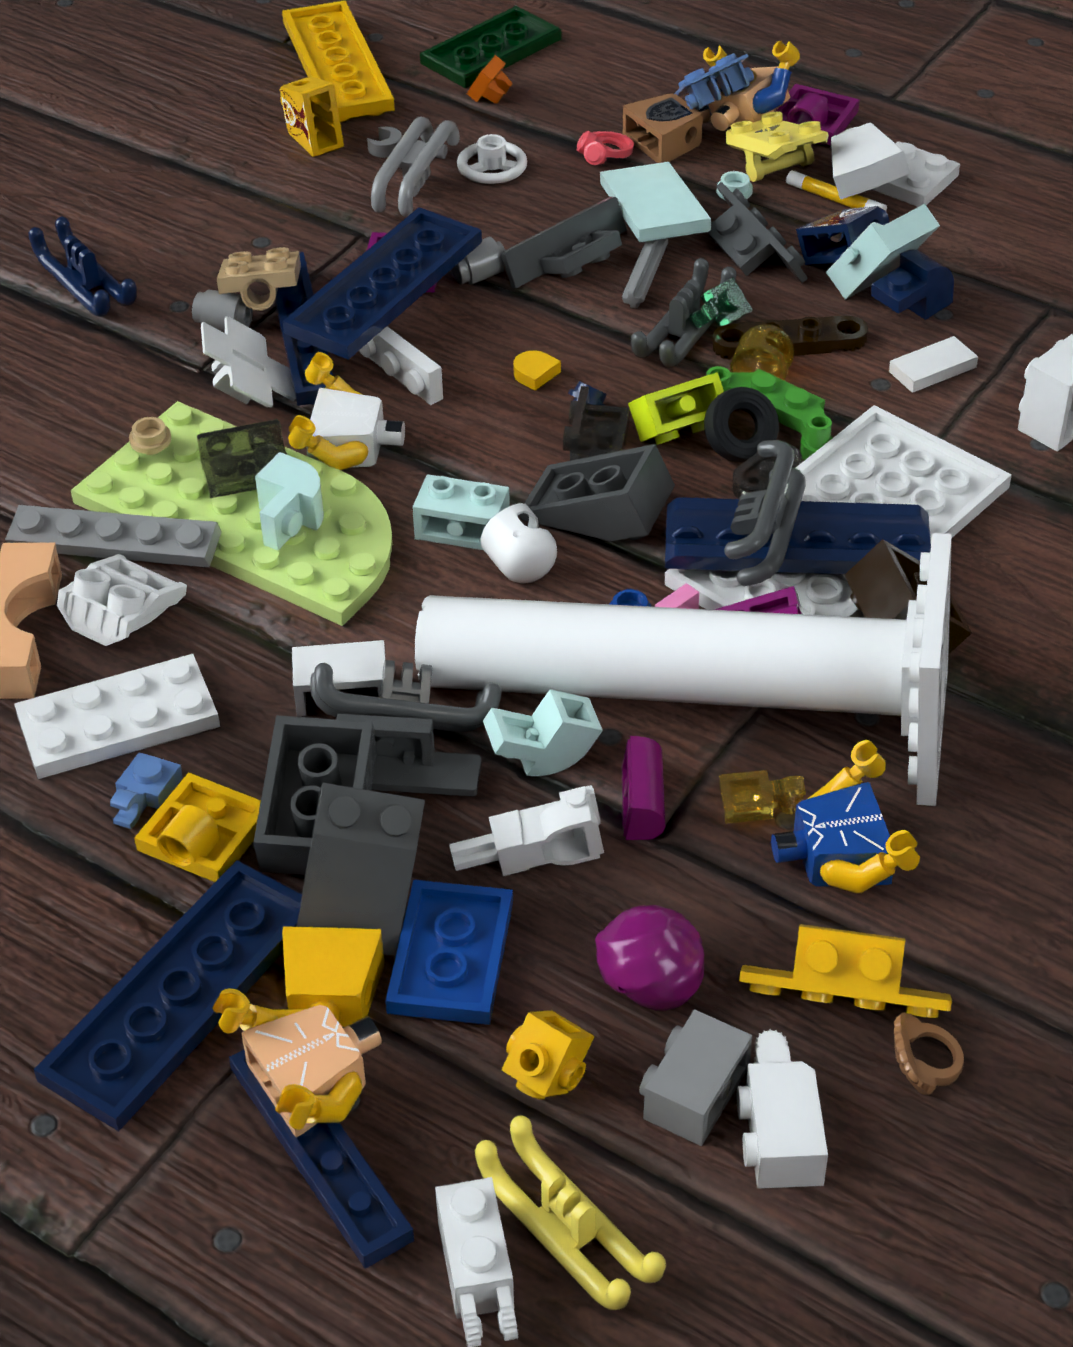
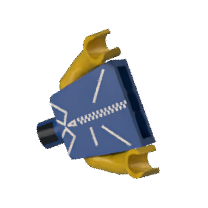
[771,740,920,894]

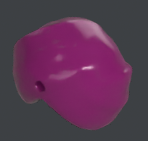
[595,905,704,1011]

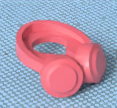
[577,131,634,166]

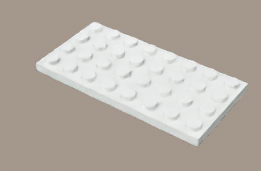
[665,405,1012,617]

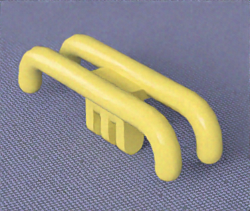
[475,1115,666,1310]

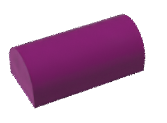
[621,736,665,840]

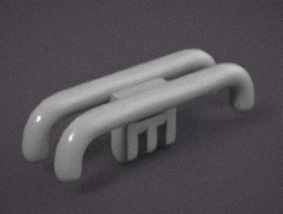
[371,117,460,217]

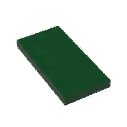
[420,6,562,88]

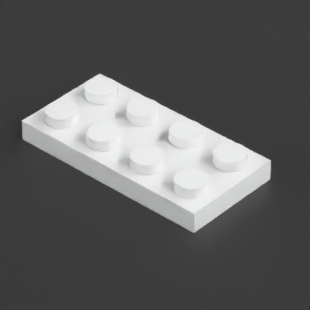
[14,654,220,779]

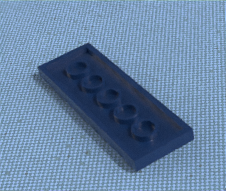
[283,207,482,360]
[33,860,302,1131]

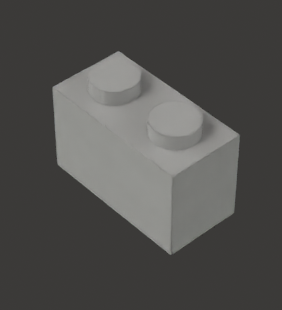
[639,1009,752,1146]

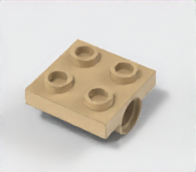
[217,247,301,311]

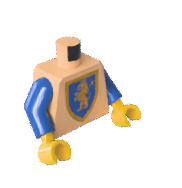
[703,41,800,131]

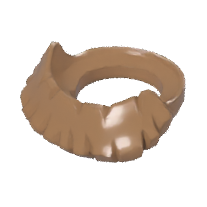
[894,1012,964,1095]

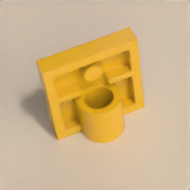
[134,772,261,882]

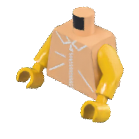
[212,988,382,1138]

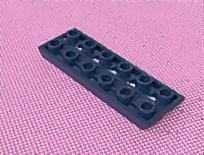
[665,497,931,574]

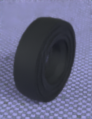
[704,387,779,462]

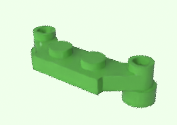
[706,366,833,461]

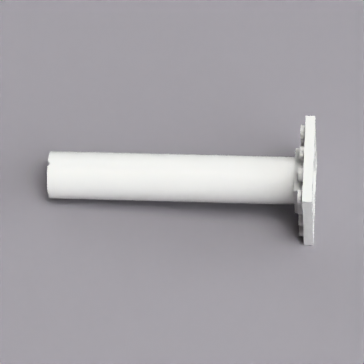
[415,533,952,806]

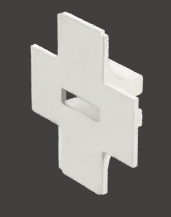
[201,316,296,408]

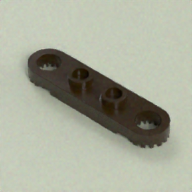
[713,315,868,360]

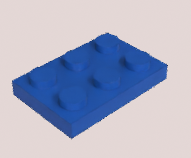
[385,880,513,1025]

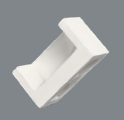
[292,640,386,717]

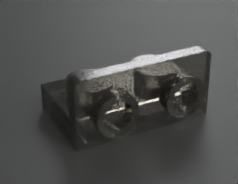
[197,419,287,498]

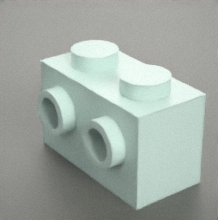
[413,474,510,550]

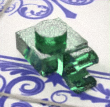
[689,278,753,329]

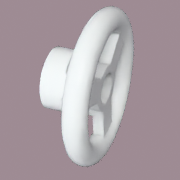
[457,134,527,184]

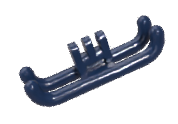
[28,216,137,317]

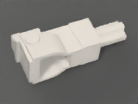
[449,785,604,876]

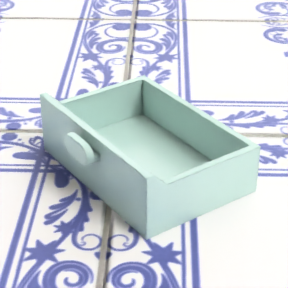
[826,204,940,300]

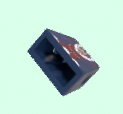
[796,206,889,265]

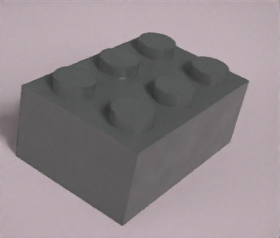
[253,715,377,875]

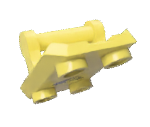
[726,112,829,182]

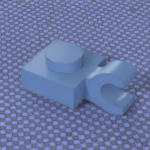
[110,752,183,829]

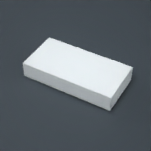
[889,336,978,393]

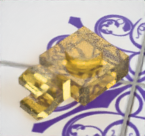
[719,770,806,824]

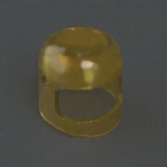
[730,324,794,381]

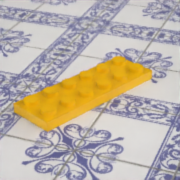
[282,0,395,122]

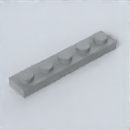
[5,505,221,567]

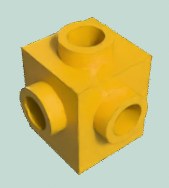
[501,1010,595,1100]

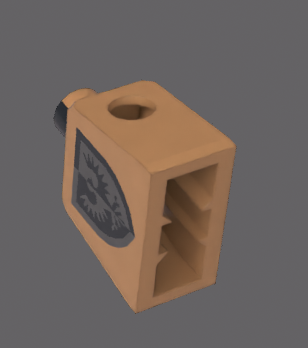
[623,93,710,163]

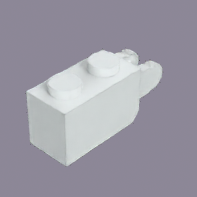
[737,1029,828,1189]
[435,1177,518,1347]

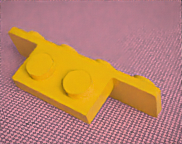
[739,924,952,1018]

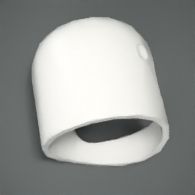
[480,503,557,584]

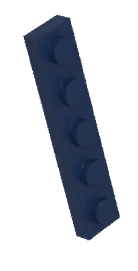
[229,1049,414,1269]

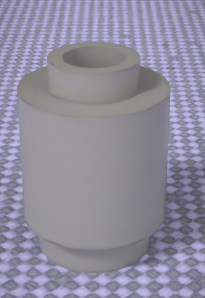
[451,237,505,285]
[192,289,253,331]

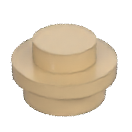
[129,417,171,455]

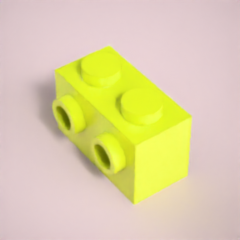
[628,372,724,445]

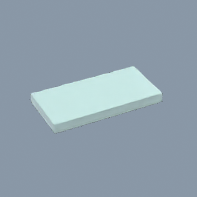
[600,162,711,242]

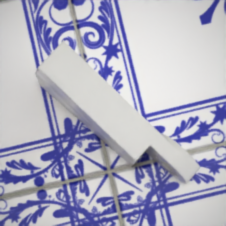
[831,122,910,199]

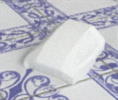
[57,554,187,646]

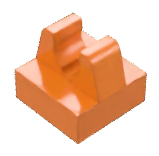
[466,55,512,104]

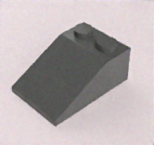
[519,444,675,541]
[296,783,425,956]

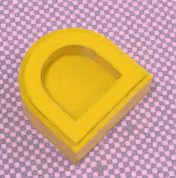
[513,350,561,391]

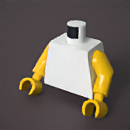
[288,352,405,470]

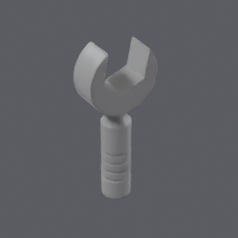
[367,127,448,159]

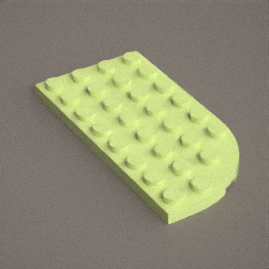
[71,401,393,626]

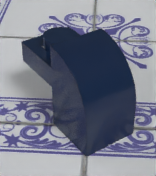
[871,249,954,320]

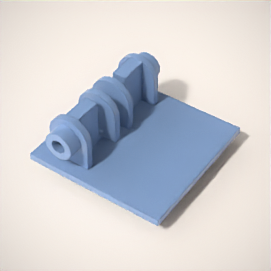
[674,53,754,110]

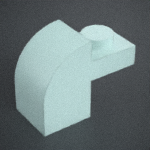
[255,452,324,550]
[483,689,603,776]

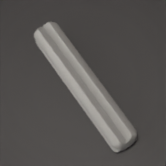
[622,238,668,309]

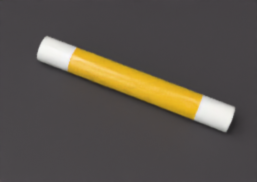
[786,170,887,211]

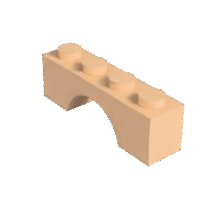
[0,542,62,699]

